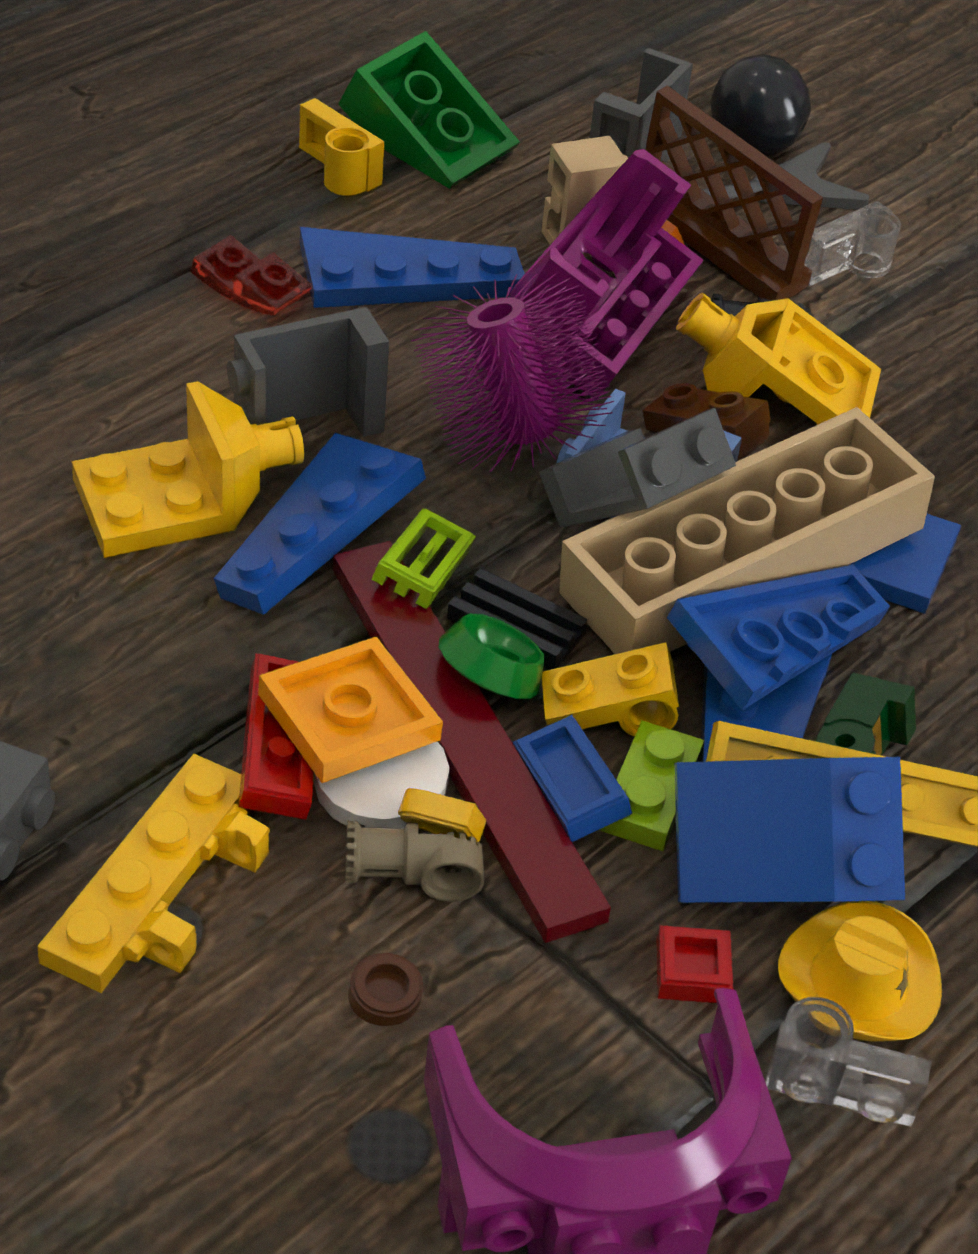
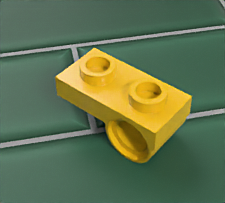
[299,98,384,196]
[542,642,679,736]

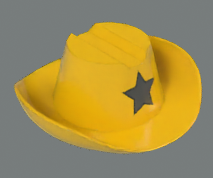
[778,901,942,1042]

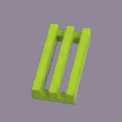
[371,508,476,609]

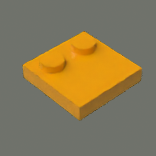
[258,637,443,783]

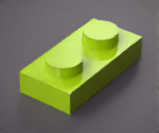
[599,720,704,851]

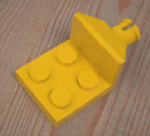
[676,293,881,425]
[72,381,304,558]

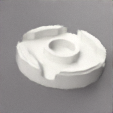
[314,742,449,829]

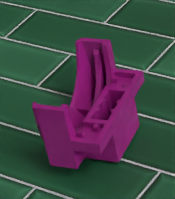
[424,988,792,1254]

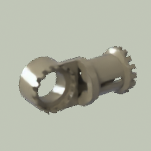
[345,821,484,902]

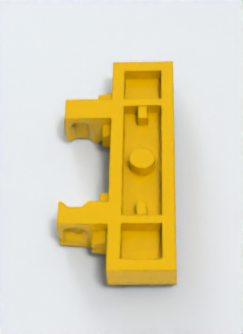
[37,754,270,993]

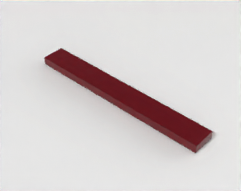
[333,541,611,943]

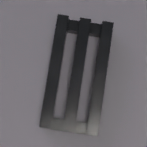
[447,568,588,670]

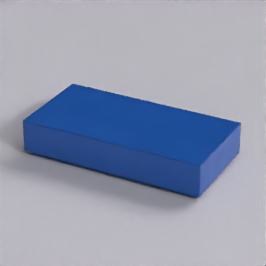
[513,715,632,842]

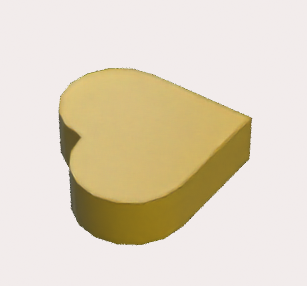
[398,788,486,842]

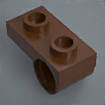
[642,383,771,461]

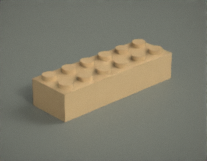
[559,407,935,654]

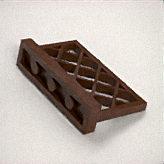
[645,85,823,300]

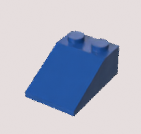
[674,757,905,903]

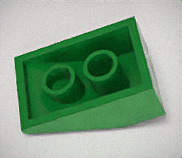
[338,31,520,189]

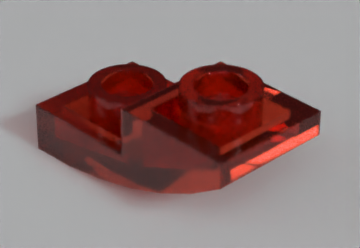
[191,235,312,316]

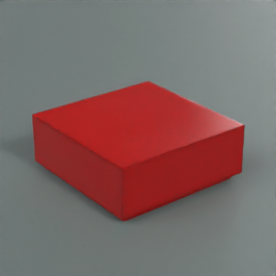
[656,925,733,1003]

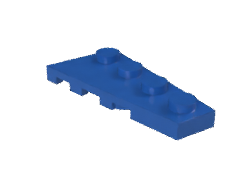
[213,433,426,615]

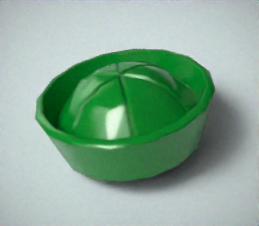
[438,613,544,699]

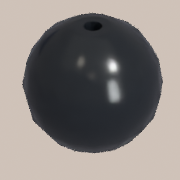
[710,54,811,156]

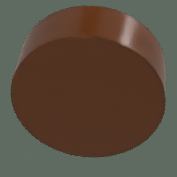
[348,953,424,1026]

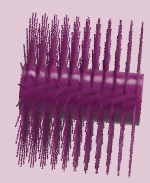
[411,273,614,472]

